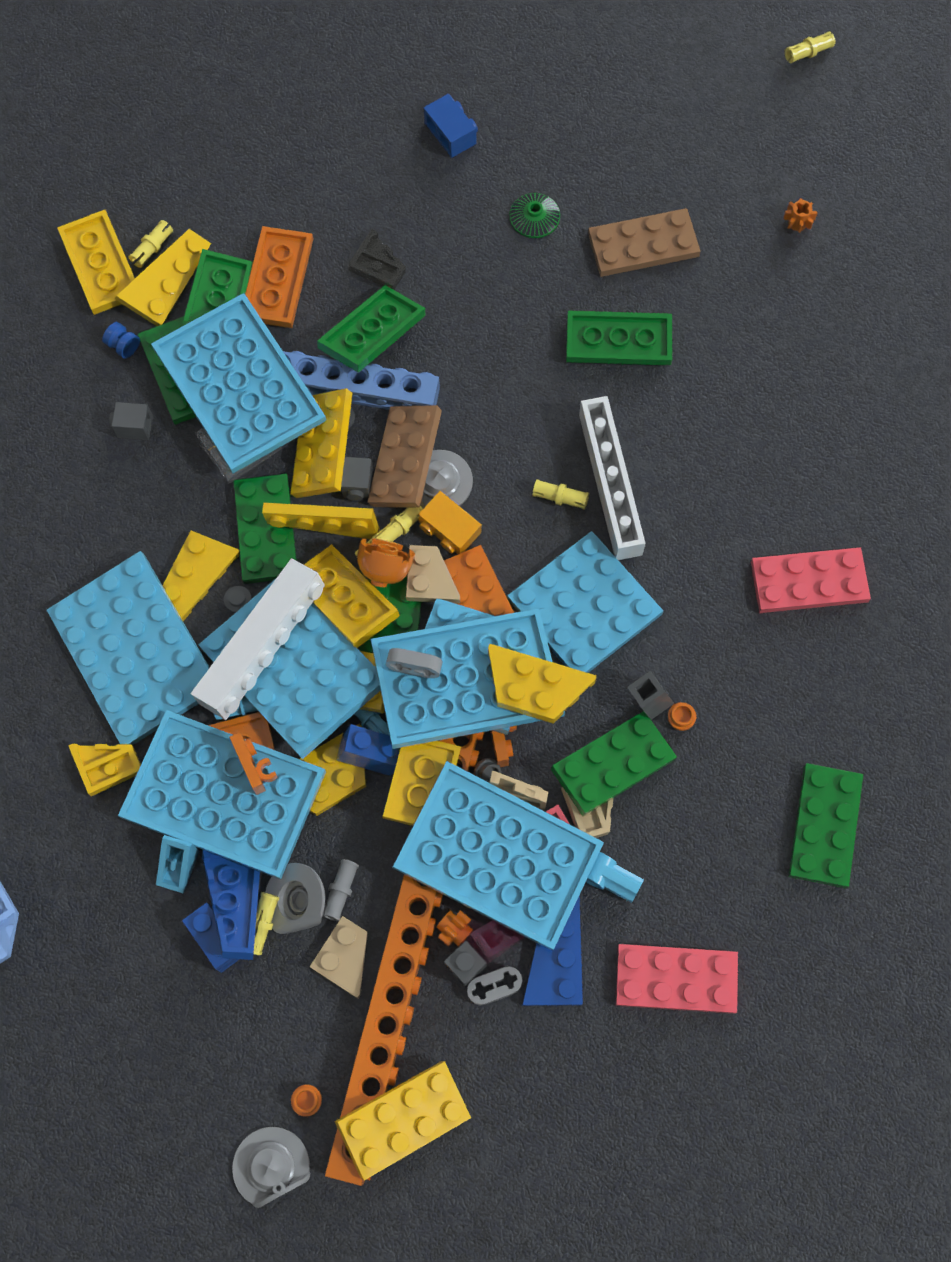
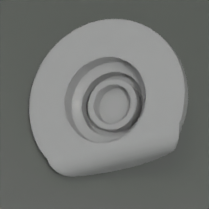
[420,450,473,509]
[265,863,325,934]
[232,1127,310,1208]

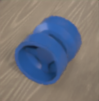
[102,322,140,358]

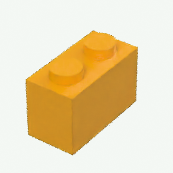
[418,491,482,554]

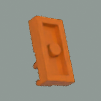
[490,726,517,767]
[230,732,277,795]

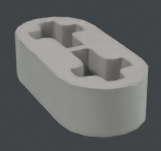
[385,648,443,678]
[467,967,522,1006]

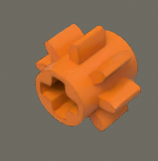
[783,198,817,233]
[436,910,473,947]

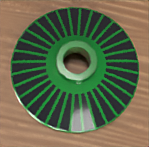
[510,193,560,238]

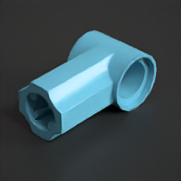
[586,852,644,903]

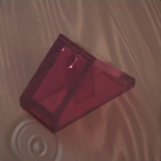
[470,920,525,964]

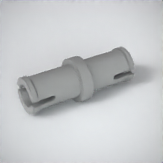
[323,859,359,921]

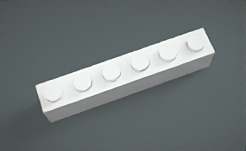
[579,396,645,560]
[190,558,325,720]

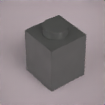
[109,402,153,440]
[341,457,373,501]
[627,671,674,720]
[444,941,487,987]

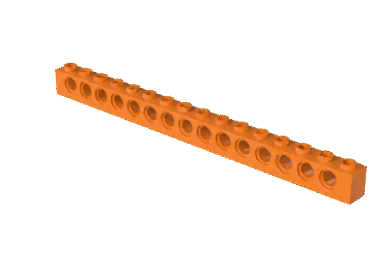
[325,732,485,1186]

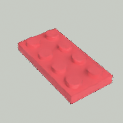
[751,547,871,613]
[616,944,738,1014]

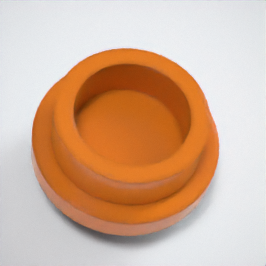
[667,702,696,731]
[291,1085,322,1116]

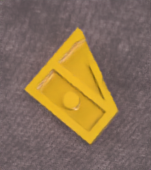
[68,744,141,796]

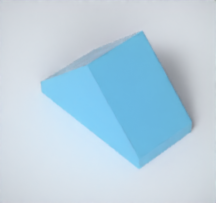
[156,835,199,893]

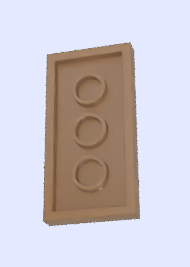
[588,208,701,277]
[368,405,442,507]

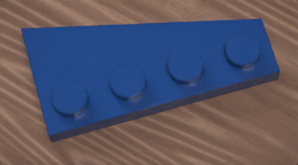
[202,850,260,960]
[523,897,583,1006]

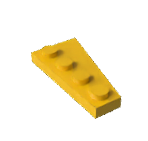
[114,229,211,326]
[262,503,380,539]
[162,530,240,621]

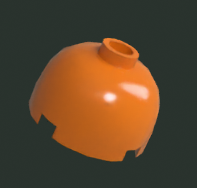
[357,538,415,587]

